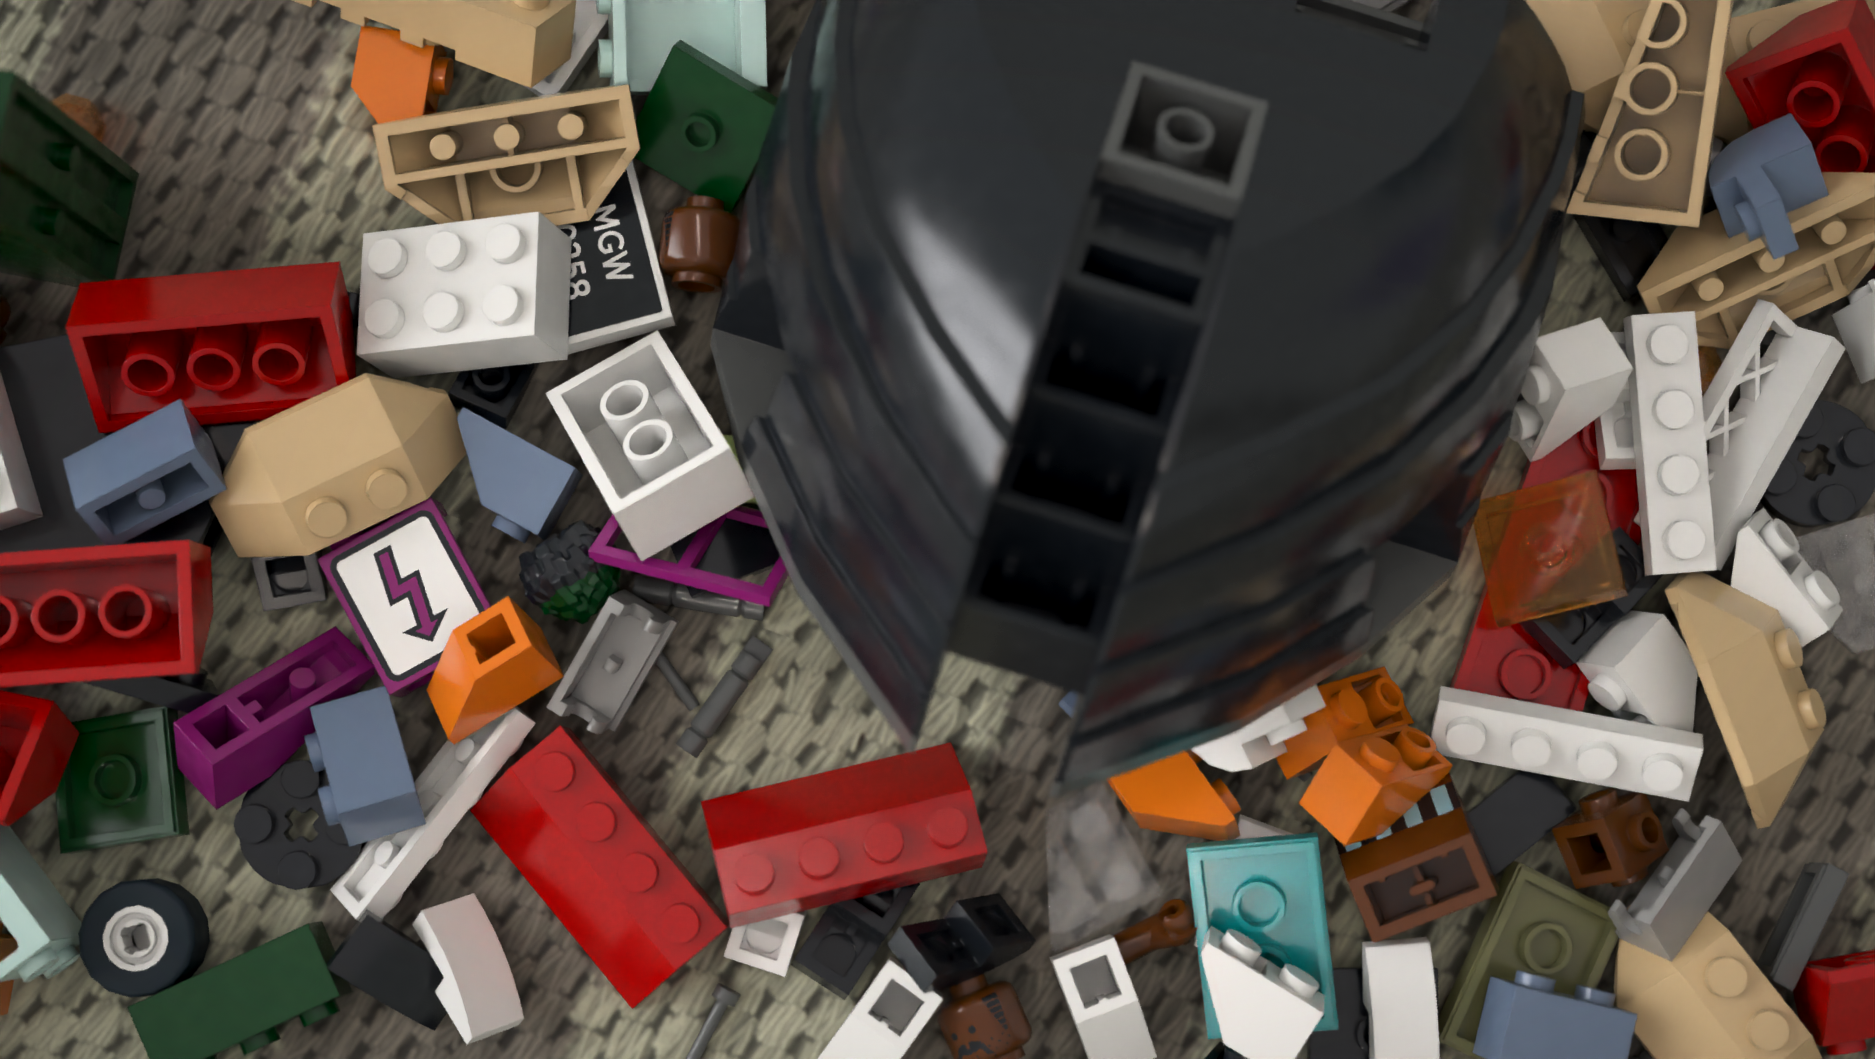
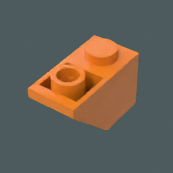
[351,26,454,124]
[426,596,564,744]
[1276,666,1414,780]
[1299,724,1453,846]
[1106,749,1241,841]

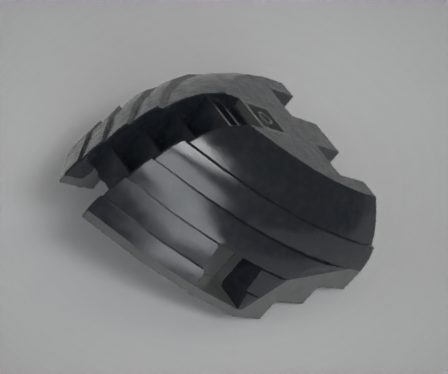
[710,0,1585,798]

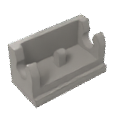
[546,589,679,734]
[1608,808,1742,962]

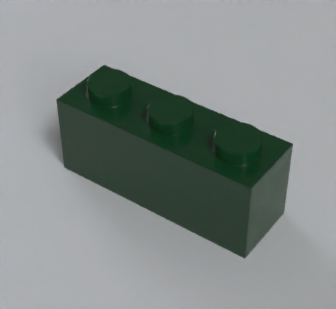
[127,921,353,1059]

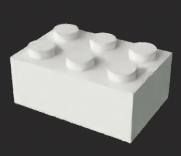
[356,212,572,378]
[546,330,754,562]

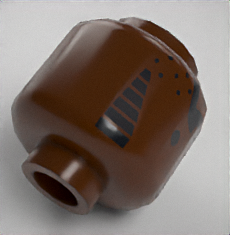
[658,196,740,293]
[937,974,1032,1059]

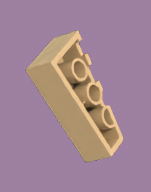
[292,0,576,88]
[1566,0,1734,228]

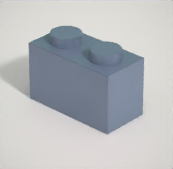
[63,399,227,546]
[304,686,426,847]
[1472,970,1638,1059]

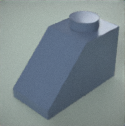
[457,407,583,544]

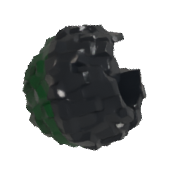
[519,519,621,624]

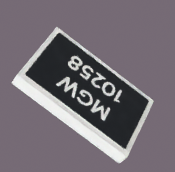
[557,160,676,354]

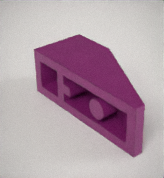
[173,626,375,810]

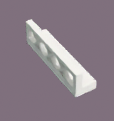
[1633,299,1846,571]

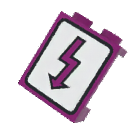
[317,497,491,698]

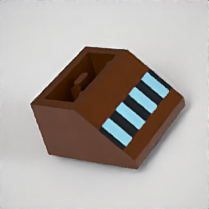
[1333,771,1499,943]

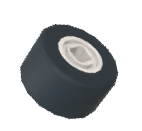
[79,878,210,998]

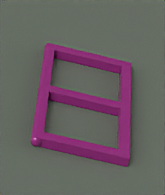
[588,505,789,607]

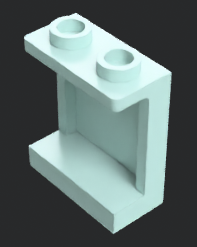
[596,0,767,95]
[0,825,82,983]

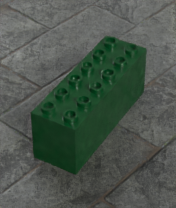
[0,69,139,288]

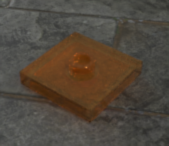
[1473,470,1628,627]

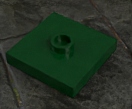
[634,40,778,213]
[55,706,190,854]

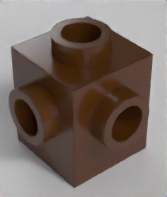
[1551,788,1669,889]

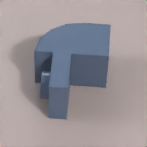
[1708,113,1829,260]

